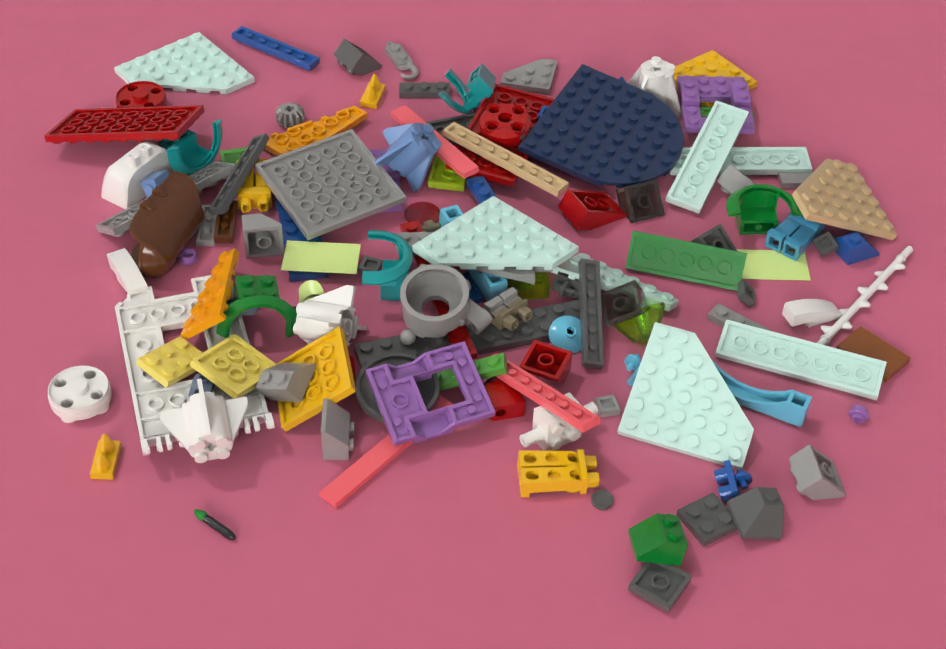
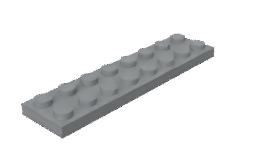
[95,161,235,237]

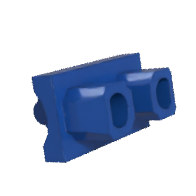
[714,460,752,501]

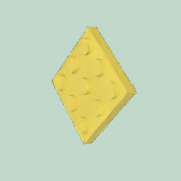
[190,334,277,399]

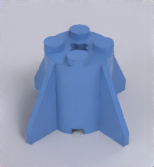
[374,123,442,192]

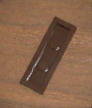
[213,200,238,243]

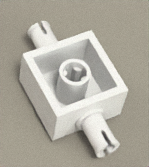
[519,392,598,451]

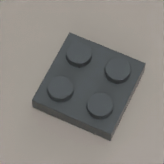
[677,493,737,547]
[628,562,692,613]

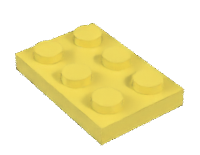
[136,336,202,388]

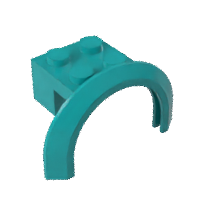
[438,63,496,115]
[157,119,223,175]
[362,230,413,301]

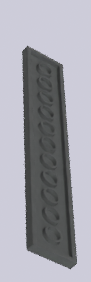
[354,299,580,369]

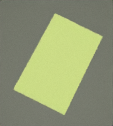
[281,240,361,274]
[737,249,811,281]

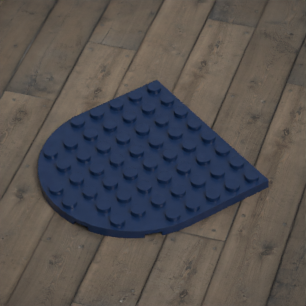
[518,64,684,188]

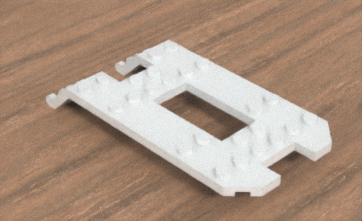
[115,275,275,456]

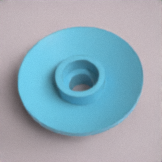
[548,316,581,354]

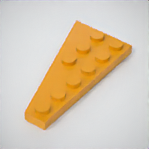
[265,106,367,156]
[180,248,240,340]

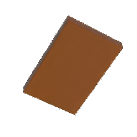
[836,326,911,383]

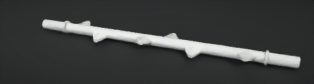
[817,246,913,345]

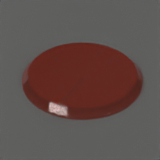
[404,202,440,226]

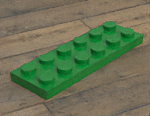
[625,230,747,291]

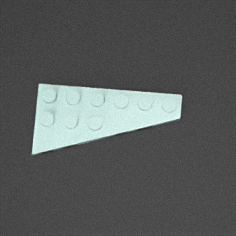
[551,253,679,311]

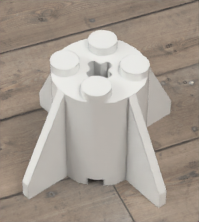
[627,56,681,118]
[293,285,368,346]
[159,378,248,463]

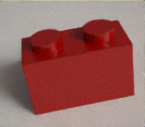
[519,340,573,382]

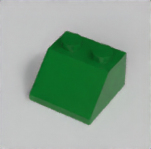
[628,513,688,566]

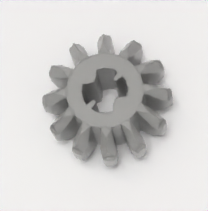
[275,102,305,129]

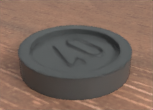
[591,490,614,510]

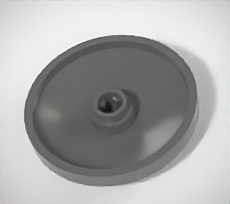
[355,353,440,423]

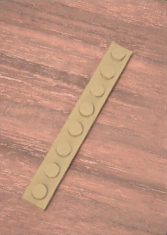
[442,122,569,197]

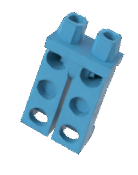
[764,213,825,261]

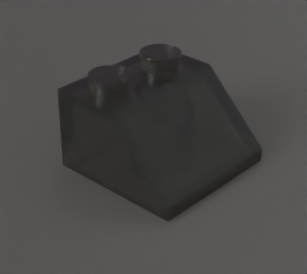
[616,179,665,223]
[601,280,648,328]

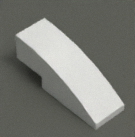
[106,248,148,295]
[782,299,842,328]

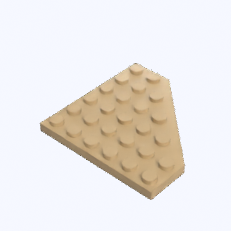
[792,158,898,240]

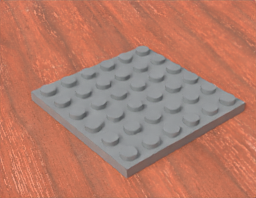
[255,129,406,240]

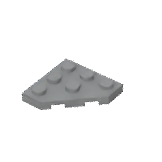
[500,59,558,95]

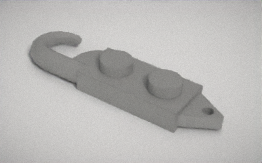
[384,41,419,80]

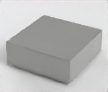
[594,395,621,418]

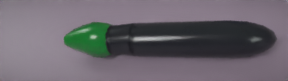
[194,509,236,540]

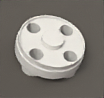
[48,366,112,423]

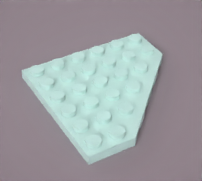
[114,32,255,95]
[412,196,579,270]
[617,322,754,470]

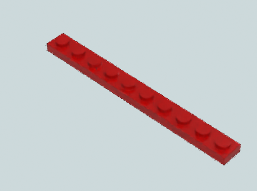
[400,220,477,360]

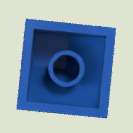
[833,231,880,265]

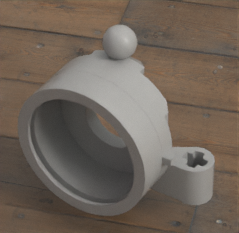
[400,264,493,345]

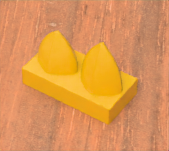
[360,74,386,109]
[90,434,121,480]

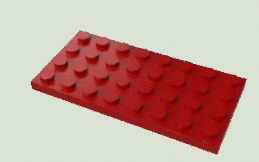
[445,83,555,187]
[44,105,205,144]

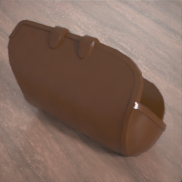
[130,172,205,278]

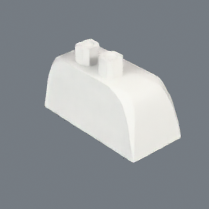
[101,141,175,209]

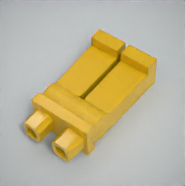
[237,159,272,213]
[517,449,599,498]

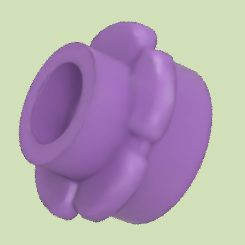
[179,248,198,266]
[848,405,869,424]

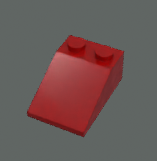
[558,189,627,231]

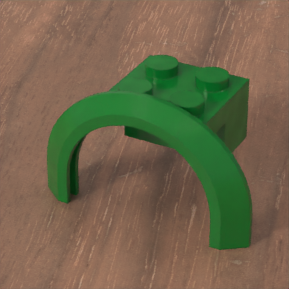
[726,184,803,235]
[216,275,297,338]

